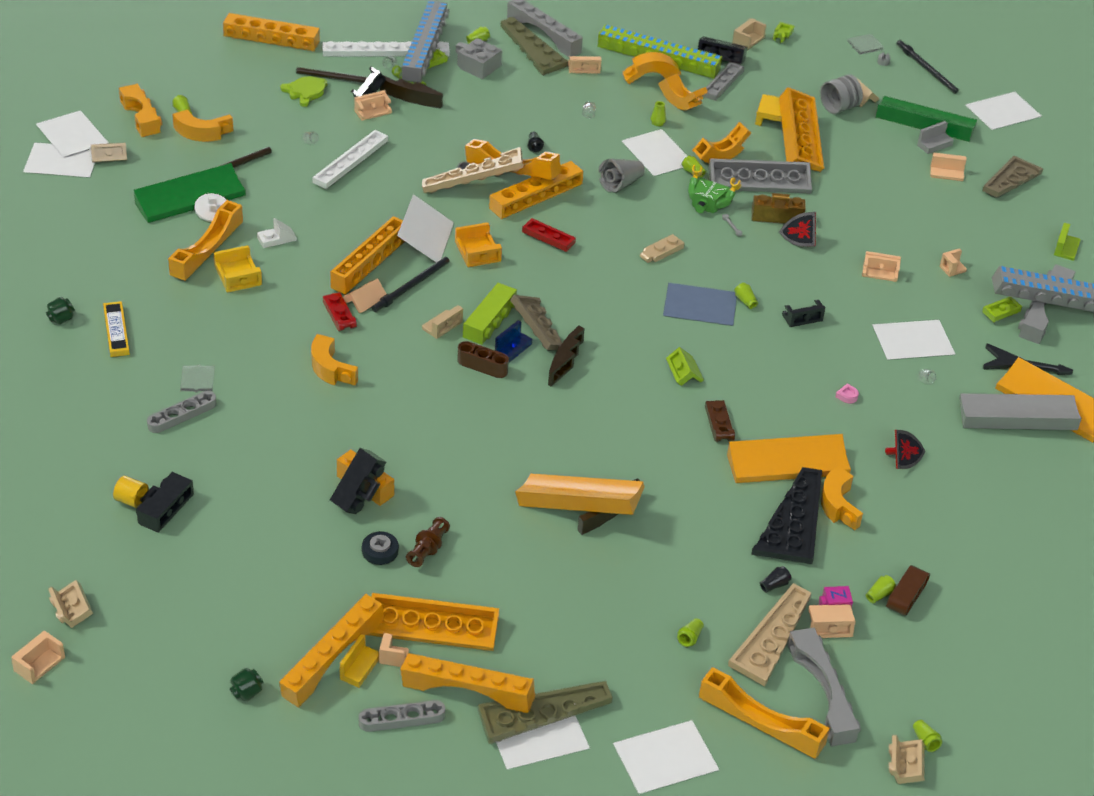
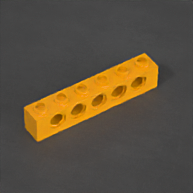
[223,13,320,51]
[489,161,583,219]
[330,216,405,295]

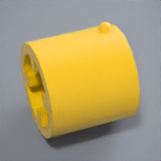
[113,475,149,508]

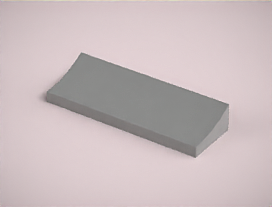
[708,159,812,194]
[959,393,1081,430]

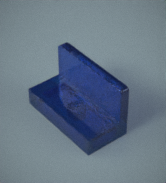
[495,320,532,362]

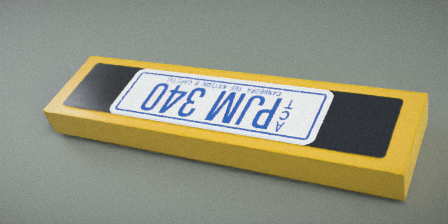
[103,301,130,357]

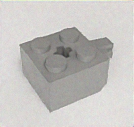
[456,38,502,79]

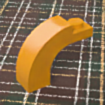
[623,52,681,84]
[658,74,708,110]
[172,109,233,142]
[693,122,751,163]
[311,334,358,386]
[821,465,863,531]

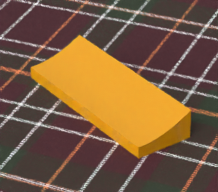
[779,87,824,172]
[995,357,1094,443]
[727,434,851,483]
[515,473,645,515]
[367,593,499,651]

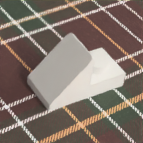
[257,218,297,248]

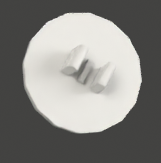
[194,193,226,222]

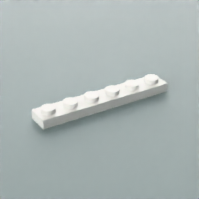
[312,130,388,189]

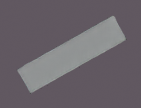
[703,62,744,101]

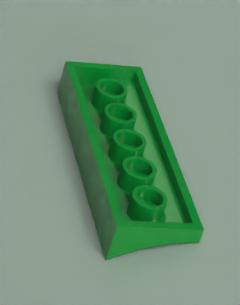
[875,96,977,142]
[134,163,246,223]

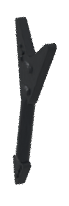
[983,343,1073,375]

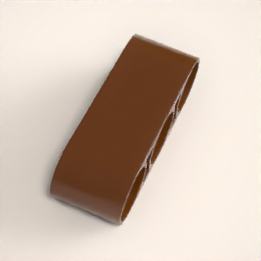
[457,341,509,378]
[886,565,930,616]

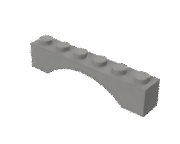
[507,0,583,57]
[1018,264,1076,344]
[787,628,861,747]

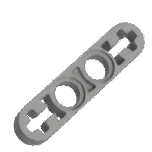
[147,391,216,433]
[359,700,445,732]

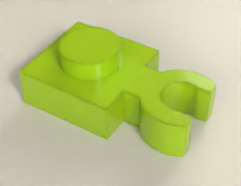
[773,22,795,43]

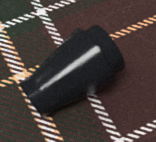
[527,132,544,152]
[760,566,792,593]

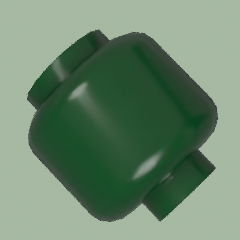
[45,297,75,325]
[229,668,264,701]

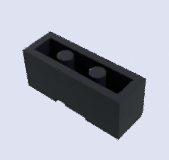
[697,36,748,65]
[330,448,387,514]
[136,472,194,533]

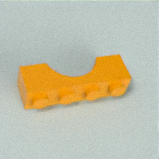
[119,83,162,137]

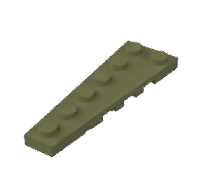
[500,17,568,76]
[478,681,612,744]

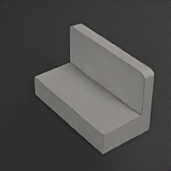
[917,121,954,154]

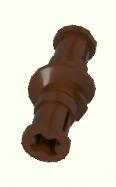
[406,517,450,568]

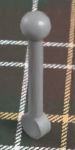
[722,214,742,237]

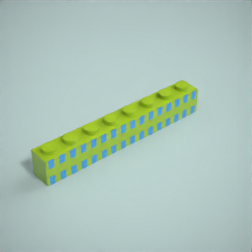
[597,24,722,79]

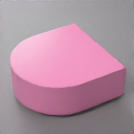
[835,383,859,404]

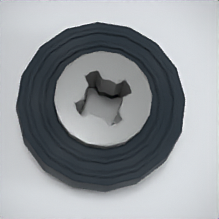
[361,531,399,565]

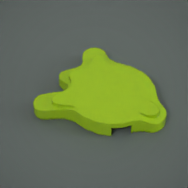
[280,76,327,107]

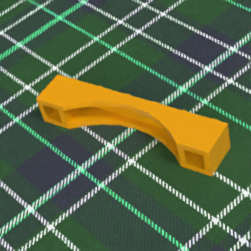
[465,139,561,180]
[168,200,243,281]
[279,594,384,708]
[400,653,535,713]
[699,667,830,759]

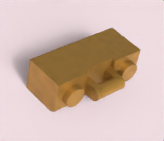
[751,193,806,224]

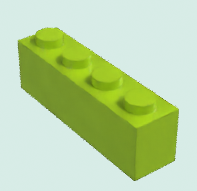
[463,283,517,345]

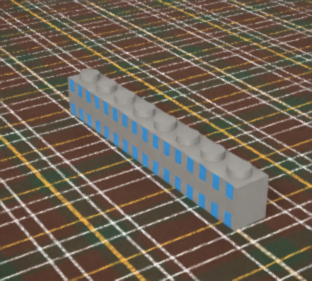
[402,0,449,82]
[992,266,1094,312]

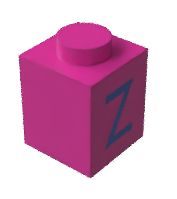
[819,586,853,609]

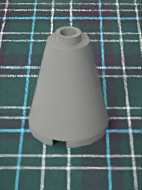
[598,159,645,192]

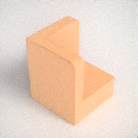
[940,249,967,277]
[379,633,409,667]

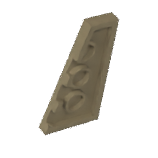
[982,156,1043,198]
[510,295,562,351]

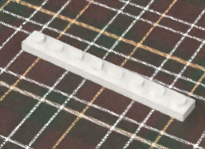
[323,41,450,56]

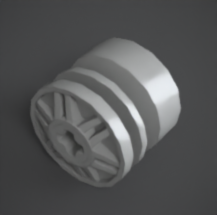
[820,74,863,114]

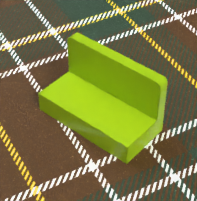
[1054,223,1081,261]
[666,347,704,386]

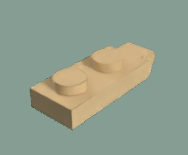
[640,234,684,263]

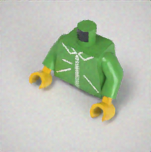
[688,164,741,213]

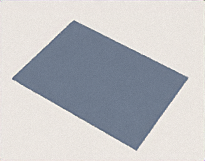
[663,283,737,326]

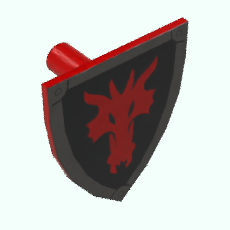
[779,212,816,247]
[885,430,926,469]

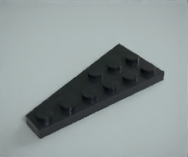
[751,467,822,564]

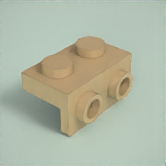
[48,580,93,628]
[888,735,924,784]

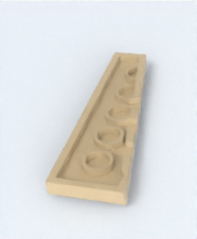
[422,147,523,193]
[728,583,811,686]

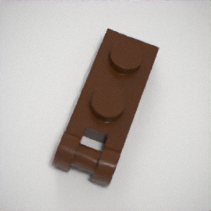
[705,400,735,441]

